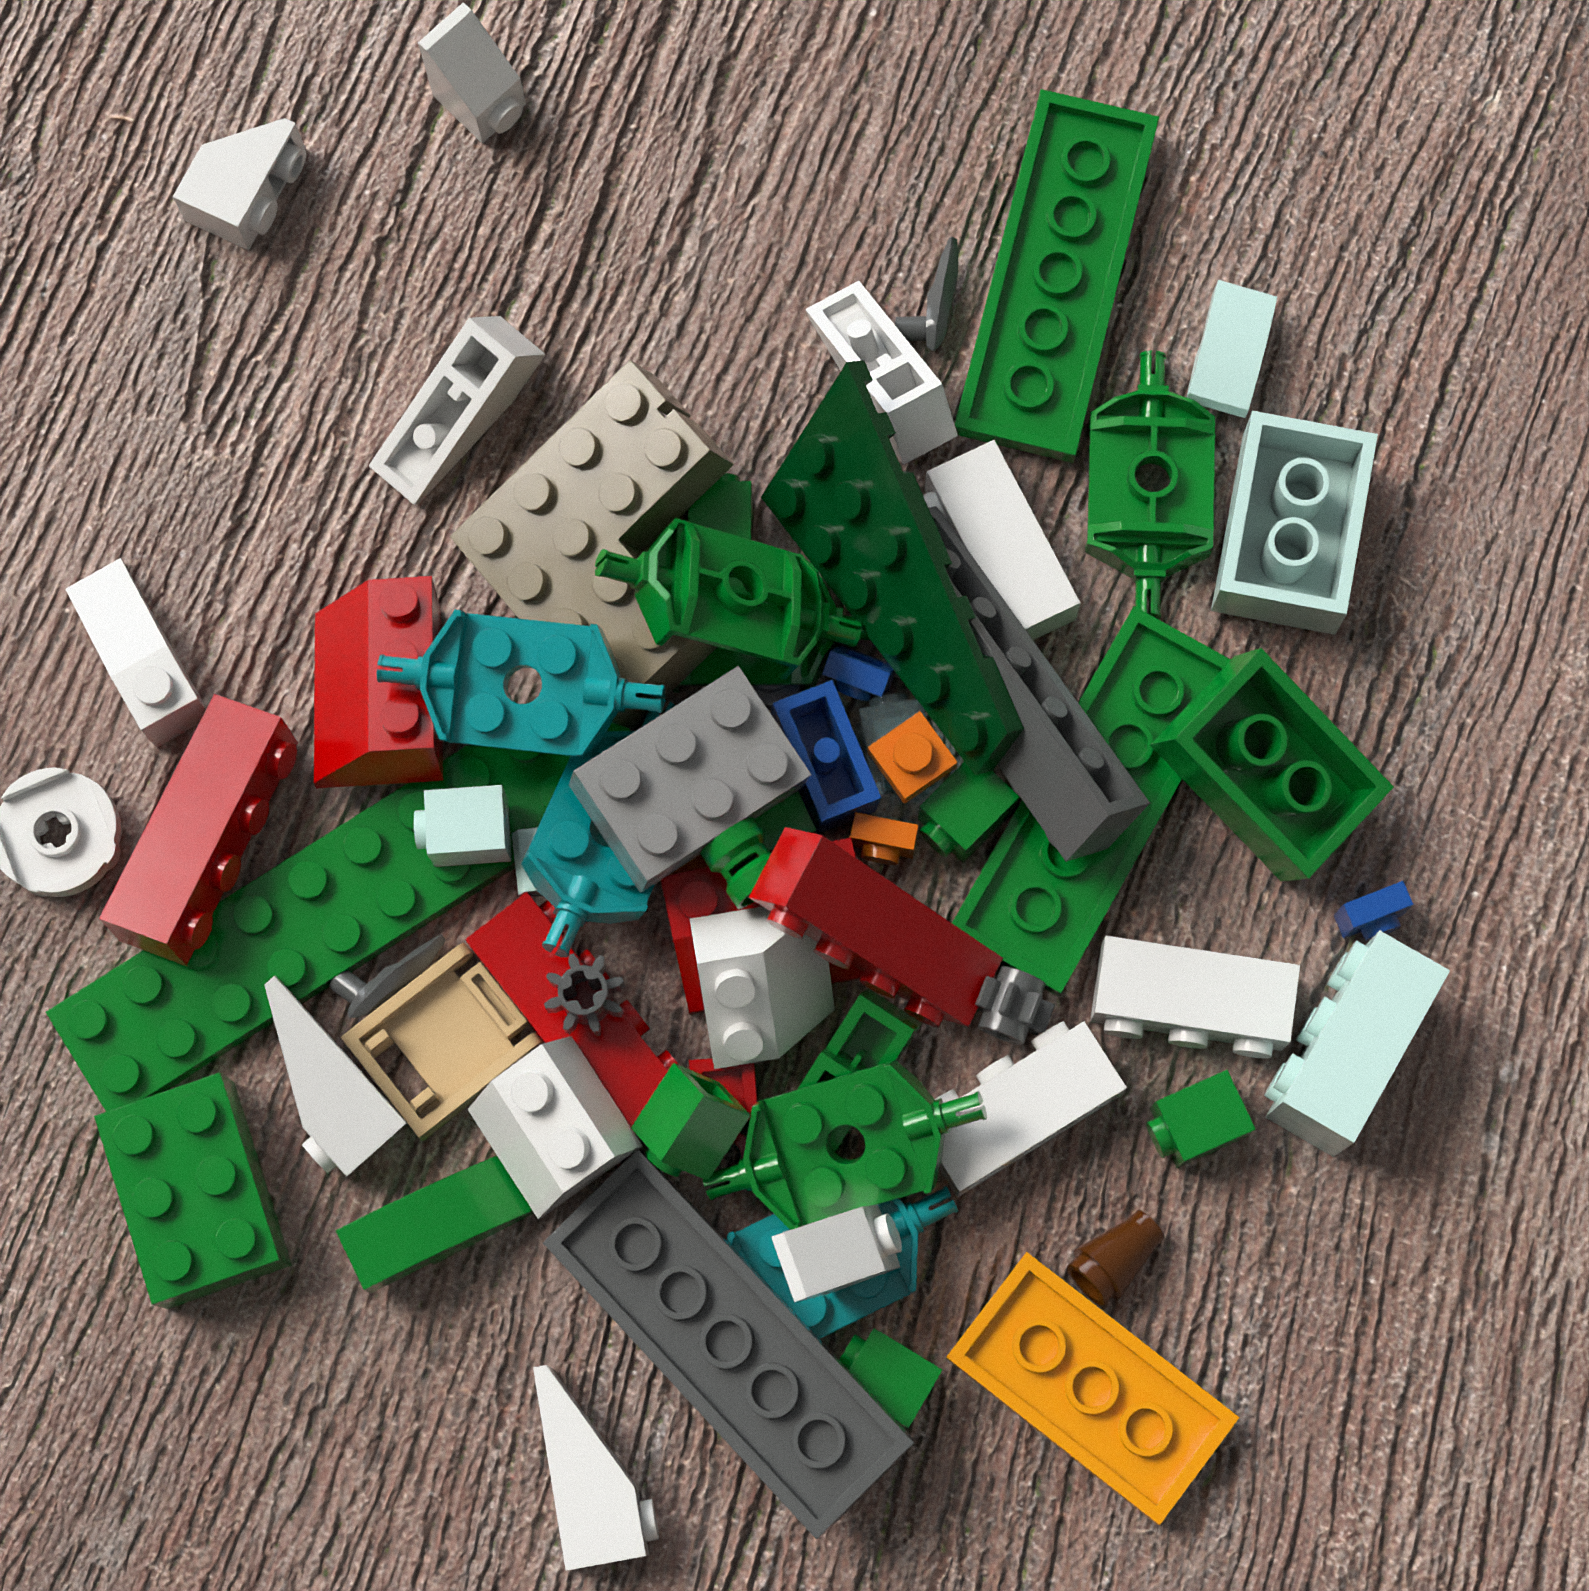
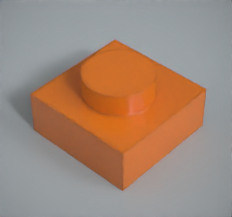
[867,711,958,804]
[850,812,919,865]

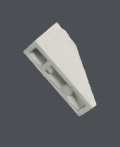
[806,281,958,465]
[369,316,546,505]
[66,558,207,748]
[264,975,406,1176]
[533,1365,659,1571]

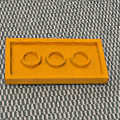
[946,1252,1240,1525]

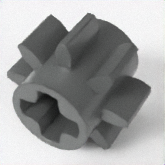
[544,954,626,1036]
[975,966,1055,1045]

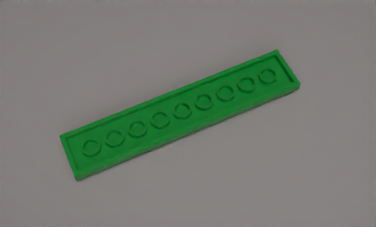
[45,723,630,1112]

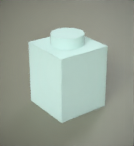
[414,785,511,867]

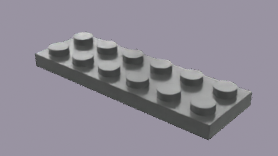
[543,1149,917,1539]

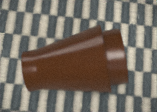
[1067,1210,1165,1306]

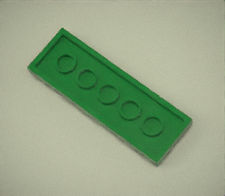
[955,89,1160,463]
[952,606,1231,997]

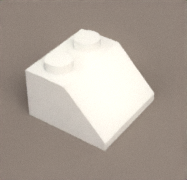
[690,907,835,1069]
[467,1036,643,1219]

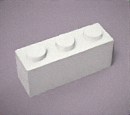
[923,440,1080,640]
[1090,936,1300,1058]
[935,1021,1127,1198]

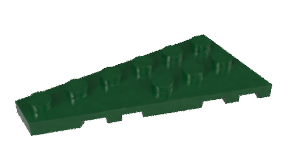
[761,360,1024,775]

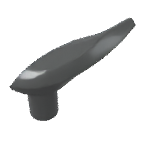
[895,237,958,351]
[330,934,446,1018]

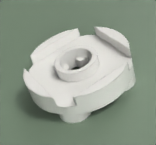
[0,767,122,897]

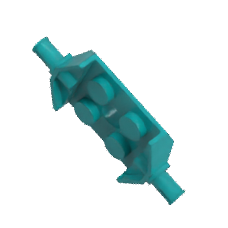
[376,609,666,758]
[521,698,675,957]
[727,1186,959,1339]

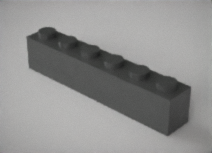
[929,506,1150,862]

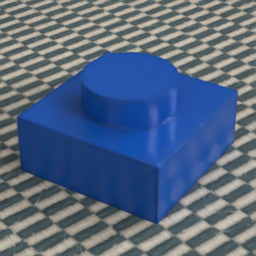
[822,644,896,701]
[1334,881,1414,941]

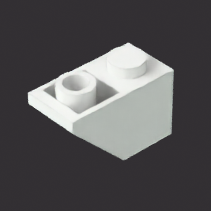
[173,118,306,250]

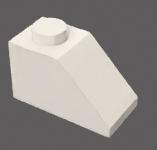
[418,2,526,144]
[771,1204,902,1302]

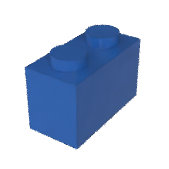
[770,680,881,834]

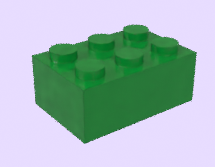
[1150,648,1394,882]
[94,1072,292,1309]

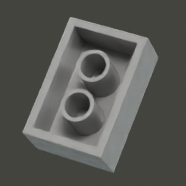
[569,666,812,893]

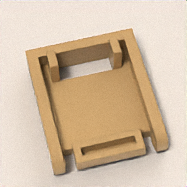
[341,943,544,1141]

